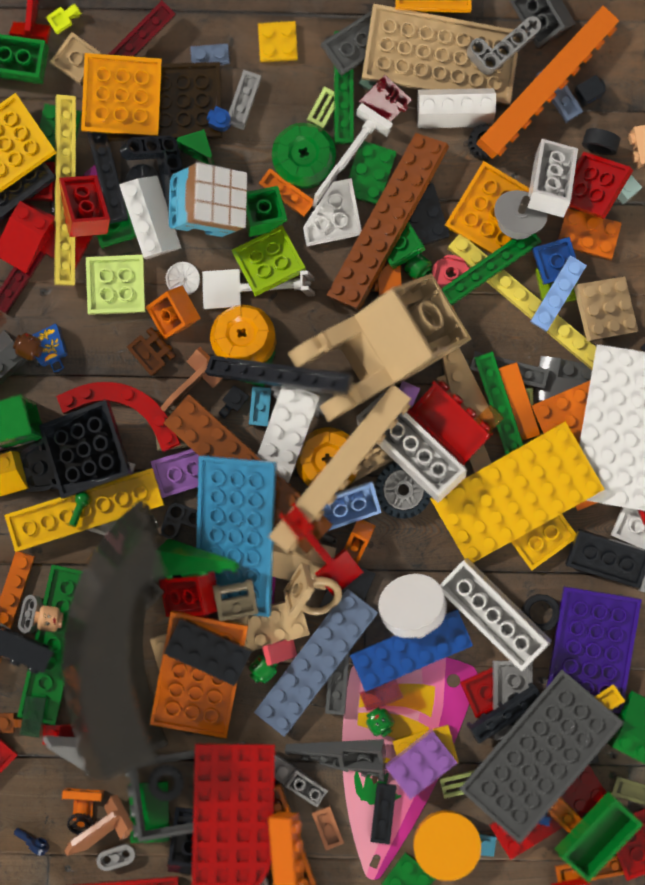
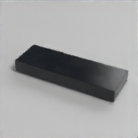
[370,782,397,844]

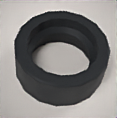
[582,128,621,155]
[522,594,560,631]

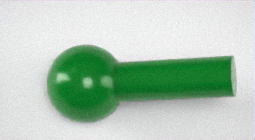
[69,492,91,528]

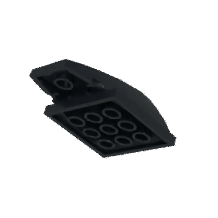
[19,400,132,499]

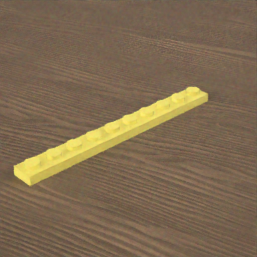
[54,94,76,286]
[447,235,596,370]

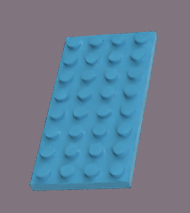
[196,455,277,617]

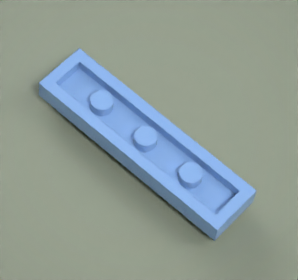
[530,255,587,332]

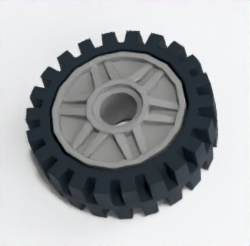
[375,463,431,519]

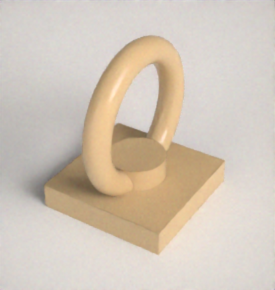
[283,562,342,618]

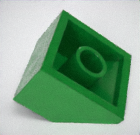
[246,186,287,237]

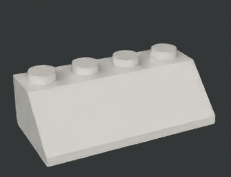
[417,88,496,128]
[119,175,181,260]

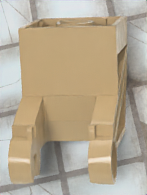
[288,274,471,422]

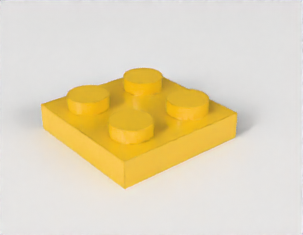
[258,21,298,62]

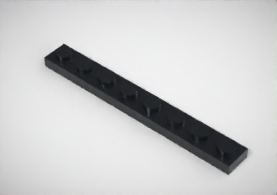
[205,355,353,396]

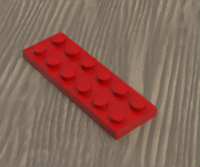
[489,764,606,860]

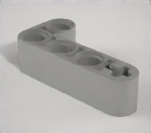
[467,16,541,75]

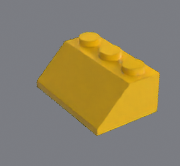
[0,451,29,497]

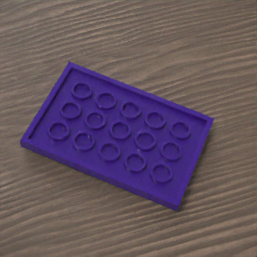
[546,586,642,714]

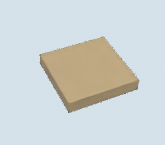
[50,32,102,85]

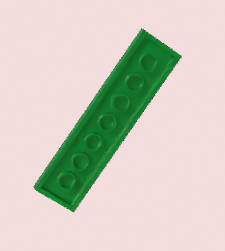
[17,564,89,725]

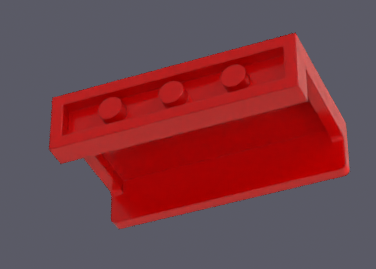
[406,380,494,466]

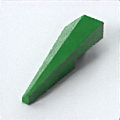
[152,539,240,580]

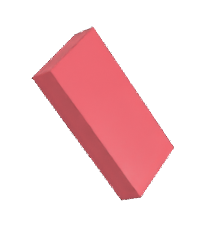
[262,639,297,666]

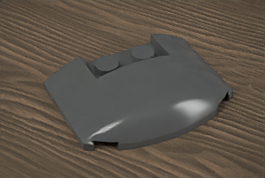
[533,356,592,404]

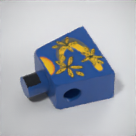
[33,323,68,373]

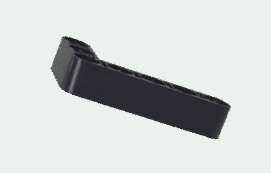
[120,136,183,231]

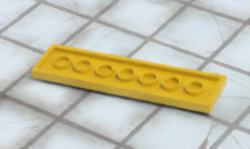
[4,468,164,552]

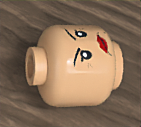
[34,605,63,632]

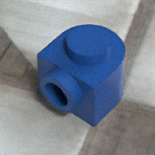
[207,106,231,132]

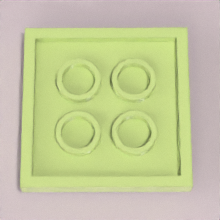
[86,255,146,315]

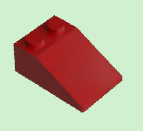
[59,175,110,237]
[0,201,55,274]
[159,571,217,617]

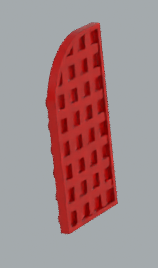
[192,743,275,885]

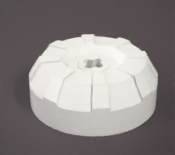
[378,574,447,638]

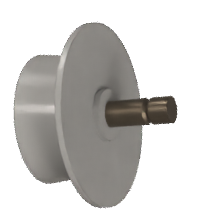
[494,190,548,239]

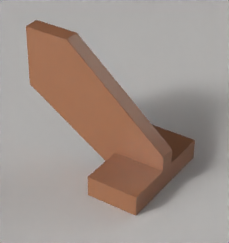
[160,347,223,412]
[65,795,133,856]

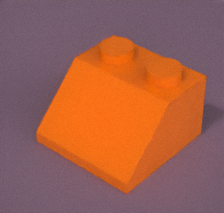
[146,285,201,340]

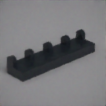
[466,682,540,744]

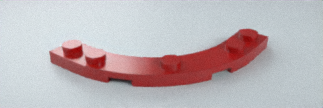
[56,382,181,452]

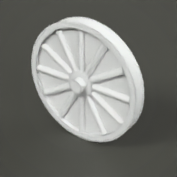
[166,262,200,295]

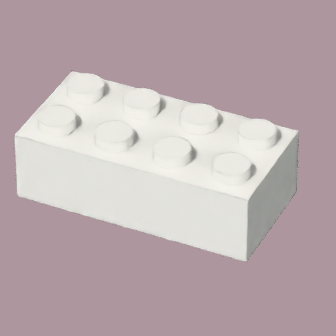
[527,139,578,217]

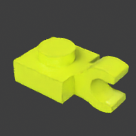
[46,4,82,35]

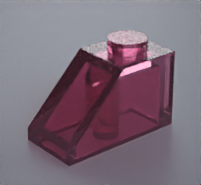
[359,679,403,711]

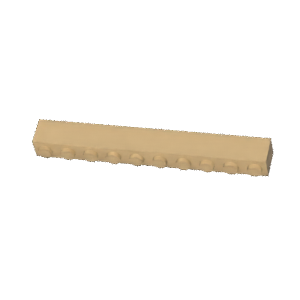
[269,384,411,553]

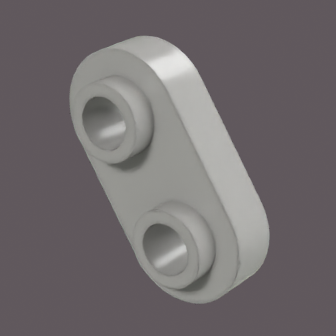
[18,595,42,634]
[97,843,136,871]

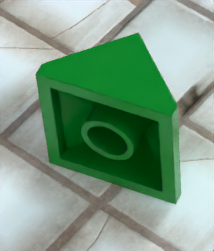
[176,130,215,166]

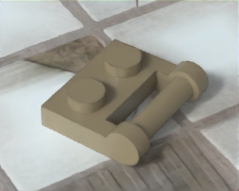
[213,578,258,622]

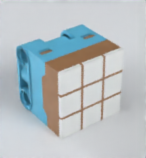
[169,163,247,237]

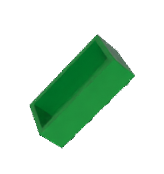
[555,791,643,883]

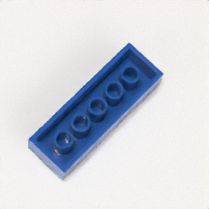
[350,609,473,692]

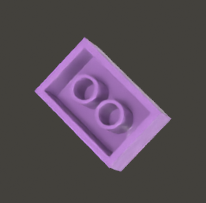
[385,729,457,800]

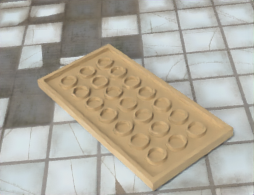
[361,4,520,106]

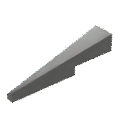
[285,739,386,782]

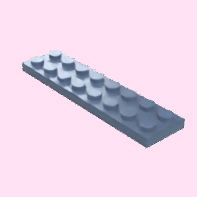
[254,589,379,737]

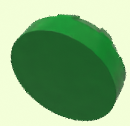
[272,123,336,189]

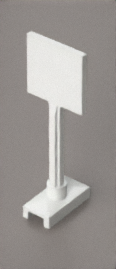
[312,103,393,209]
[202,269,315,310]

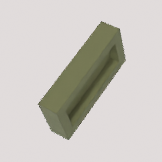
[611,775,645,805]

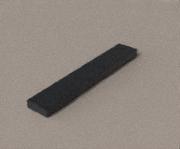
[87,132,128,224]

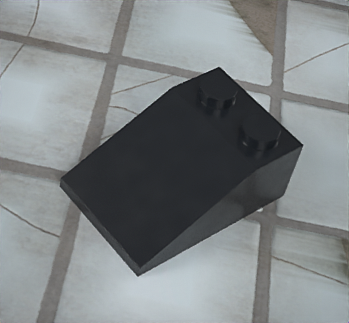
[167,807,194,874]

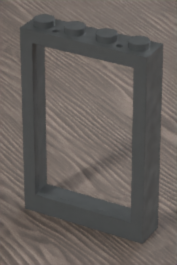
[124,741,245,842]

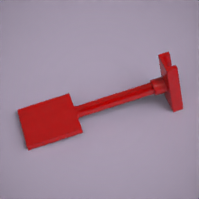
[279,503,363,596]

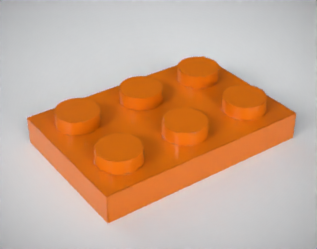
[558,208,622,260]

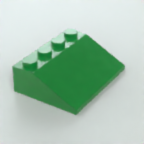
[606,690,645,764]

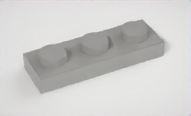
[229,70,262,130]

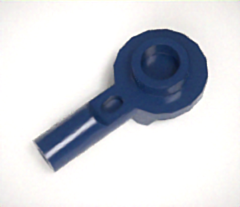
[13,828,50,856]

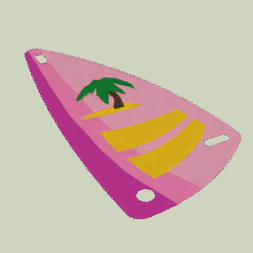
[342,657,477,880]

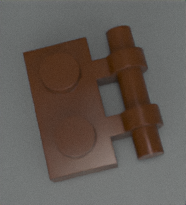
[127,327,176,377]

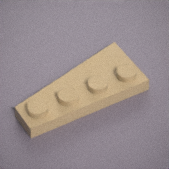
[441,348,494,421]

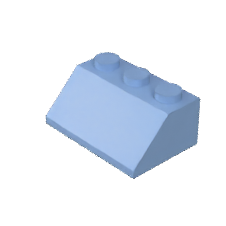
[323,481,382,531]

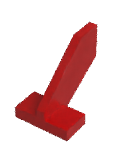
[9,0,51,43]

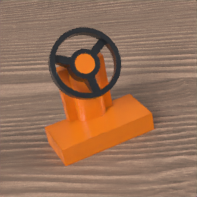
[62,788,104,835]

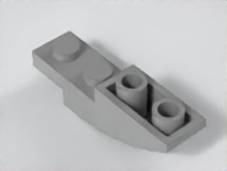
[274,754,328,807]

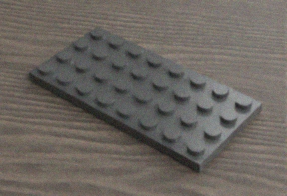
[460,670,624,844]

